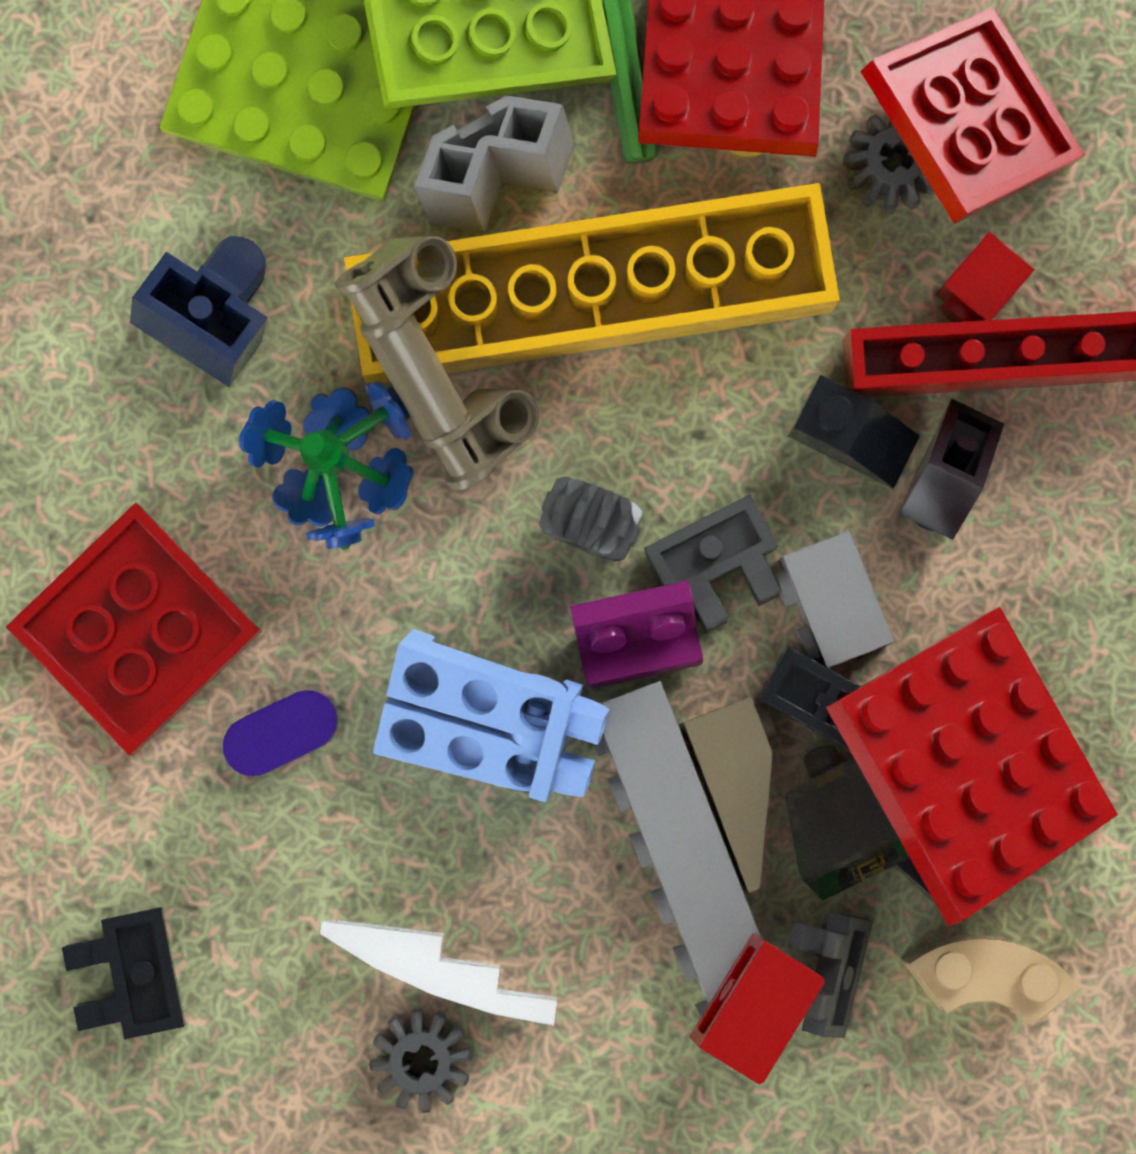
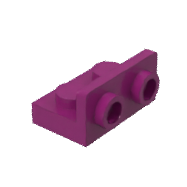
[570,580,703,689]

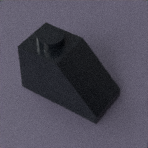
[788,374,920,489]
[899,398,1004,540]

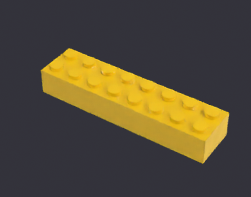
[344,183,840,384]

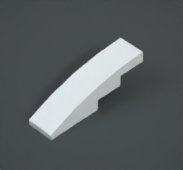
[320,918,557,1026]

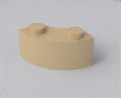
[901,935,1081,1025]

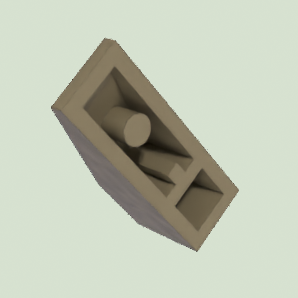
[681,696,777,893]

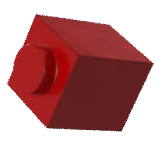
[935,231,1035,322]

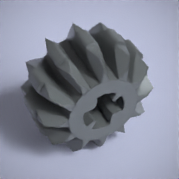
[842,115,934,214]
[539,477,643,562]
[369,1007,473,1113]

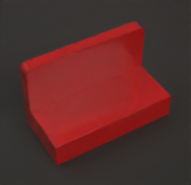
[689,933,825,1084]

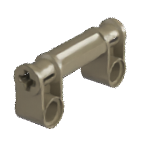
[335,236,539,490]

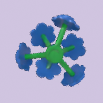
[239,380,414,550]

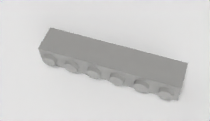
[594,681,761,1018]

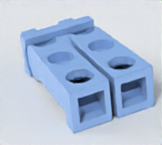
[372,629,610,803]

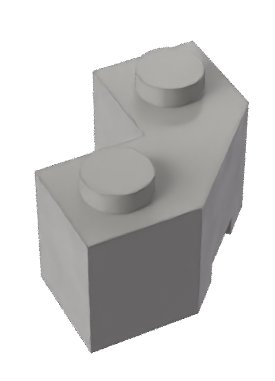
[414,95,575,234]

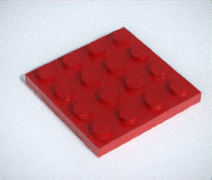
[826,607,1118,926]

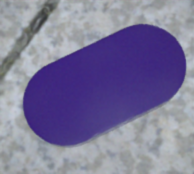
[223,690,338,776]

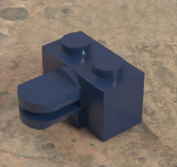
[130,236,268,387]

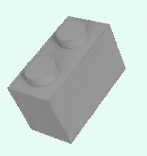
[773,530,894,668]

